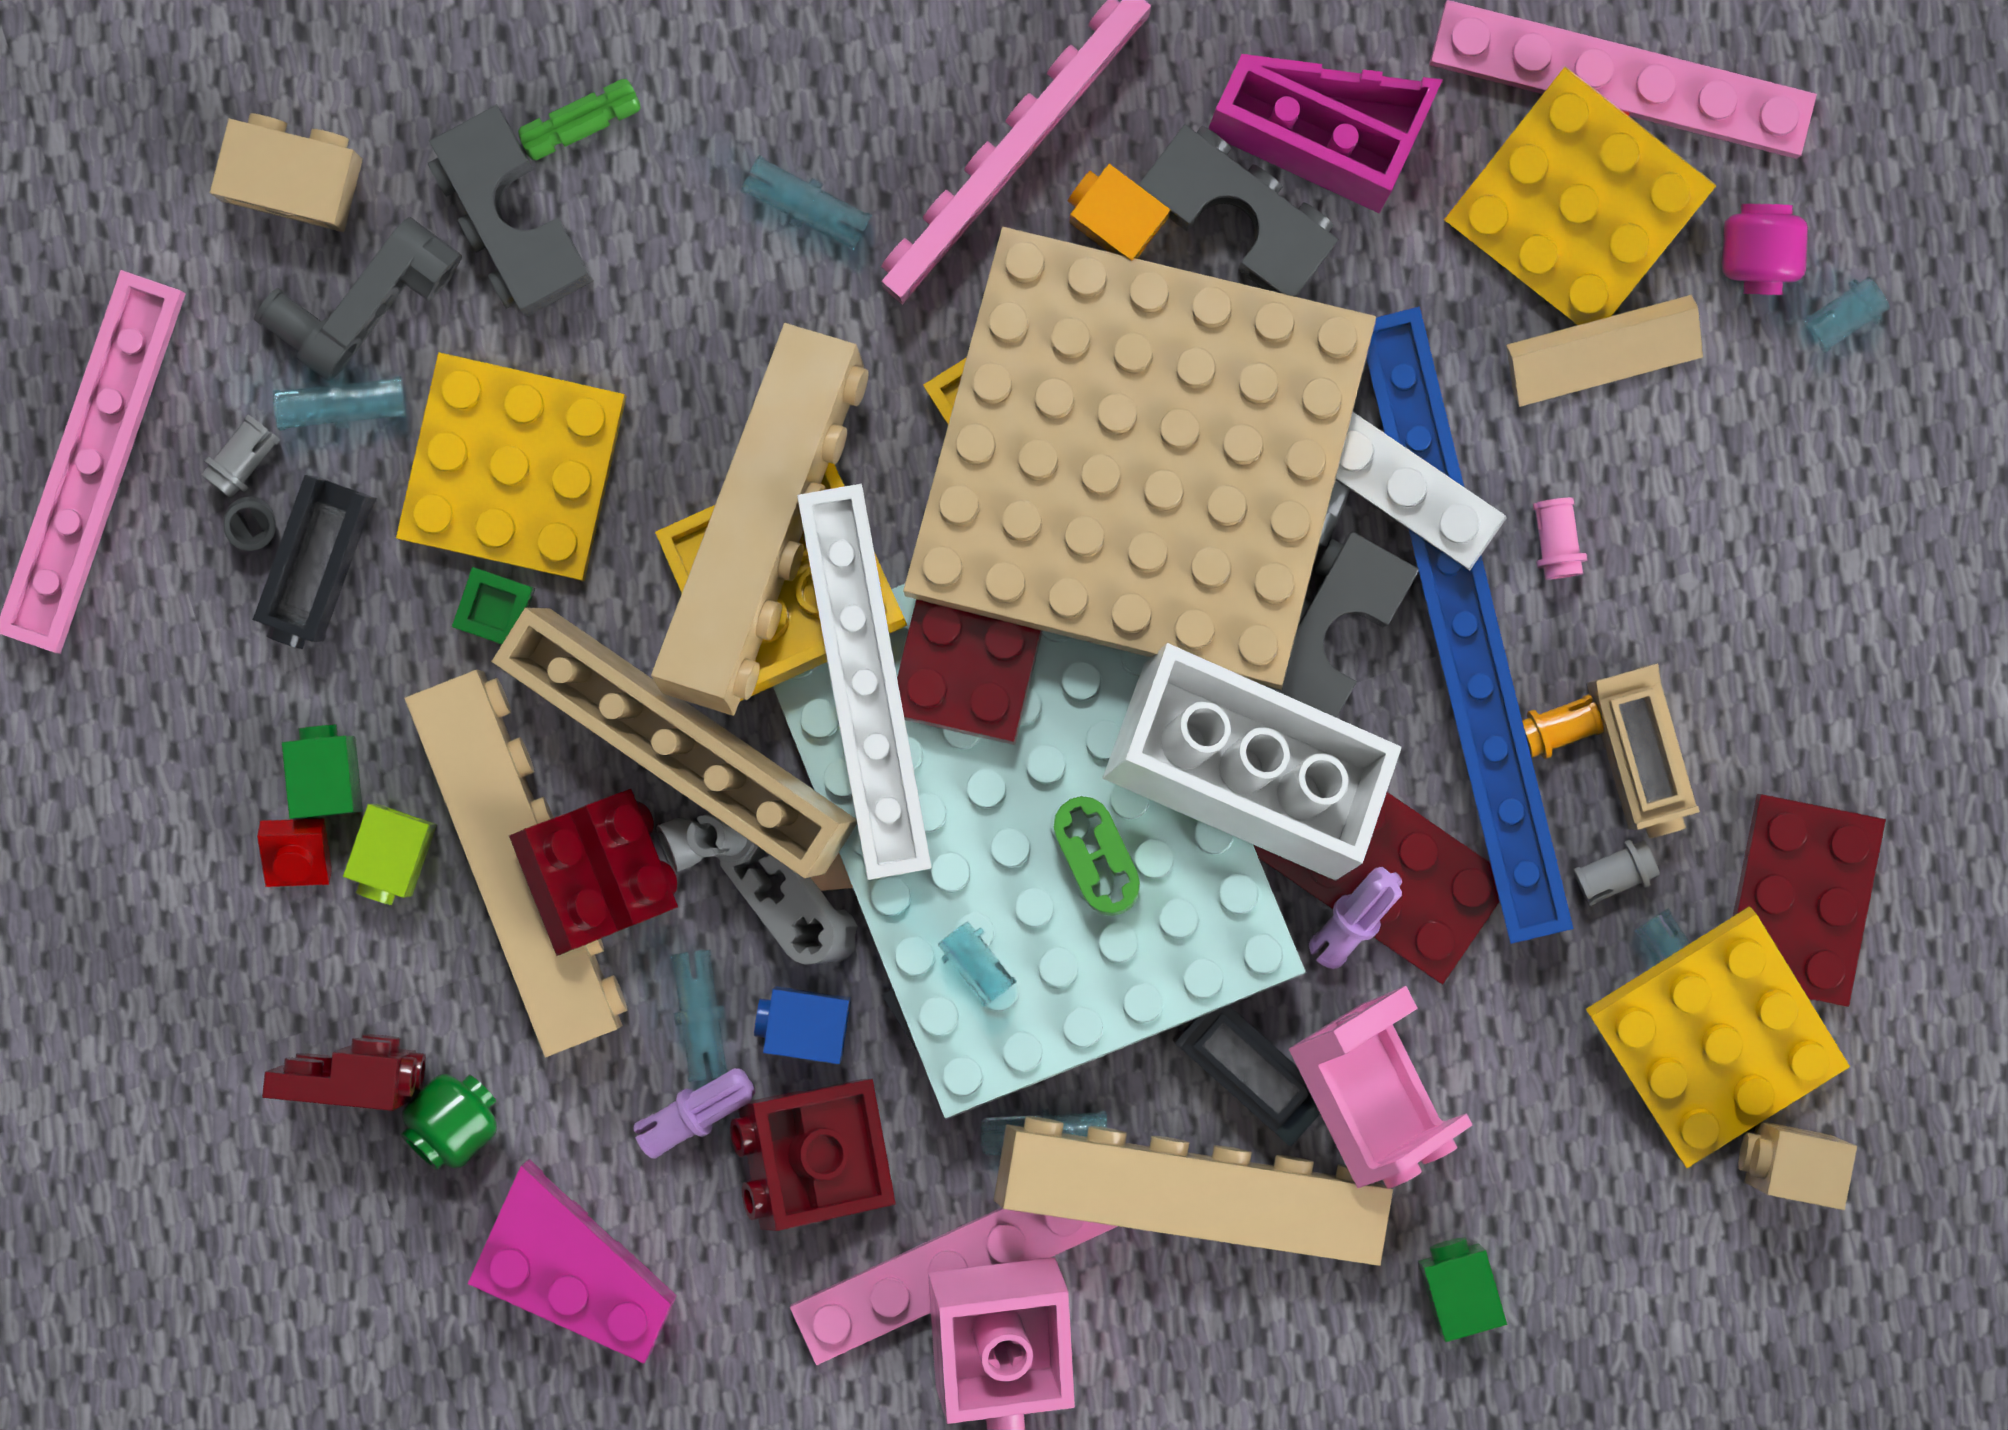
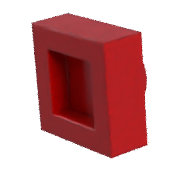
[257,818,332,887]

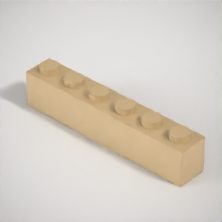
[651,323,868,716]
[491,608,857,878]
[405,670,627,1058]
[994,1116,1393,1266]

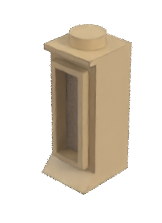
[1587,663,1700,838]

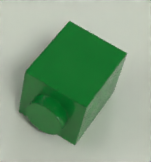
[282,724,363,819]
[1418,1237,1507,1343]

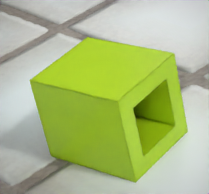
[343,804,437,905]

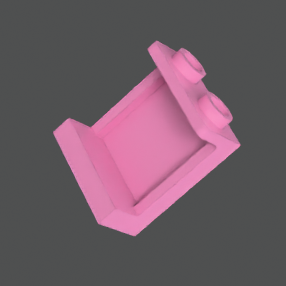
[1289,986,1472,1189]

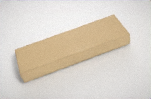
[1506,295,1703,407]

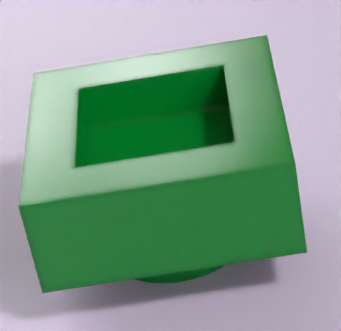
[452,567,536,644]

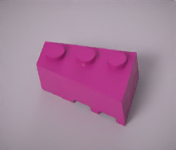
[1208,54,1443,214]
[468,1159,677,1364]

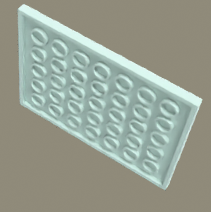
[773,584,1306,1120]

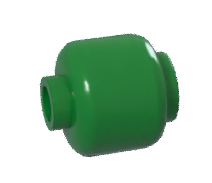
[401,1074,497,1170]

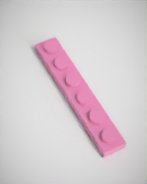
[881,0,1151,305]
[1429,0,1817,159]
[0,270,186,654]
[790,1207,1118,1366]

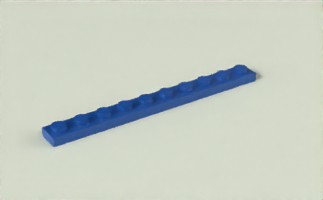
[1366,306,1574,944]

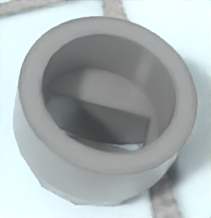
[656,817,704,873]

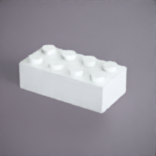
[1102,643,1402,881]

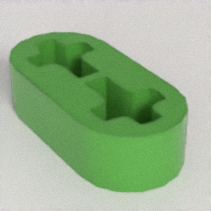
[1054,796,1140,916]

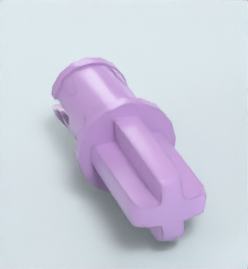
[1309,867,1402,969]
[634,1068,755,1159]

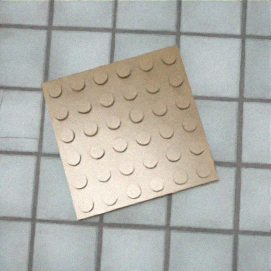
[903,227,1376,690]

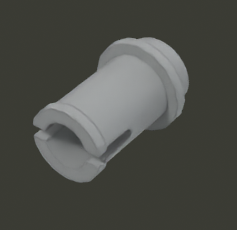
[201,414,280,499]
[1573,840,1660,907]

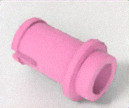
[1533,497,1587,580]

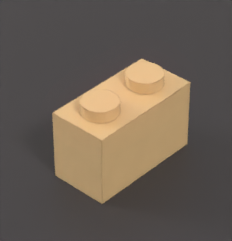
[210,113,363,232]
[1738,1121,1857,1210]

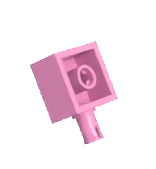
[928,1257,1075,1430]

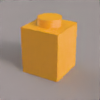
[1067,164,1170,261]

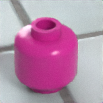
[1722,204,1808,295]

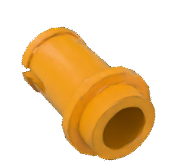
[1522,694,1604,759]

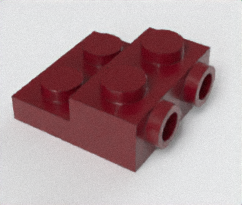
[509,789,678,956]
[262,1034,426,1111]
[730,1079,896,1231]

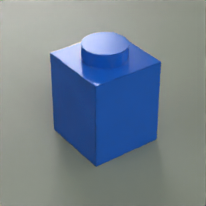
[754,986,851,1064]

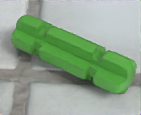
[518,79,641,160]

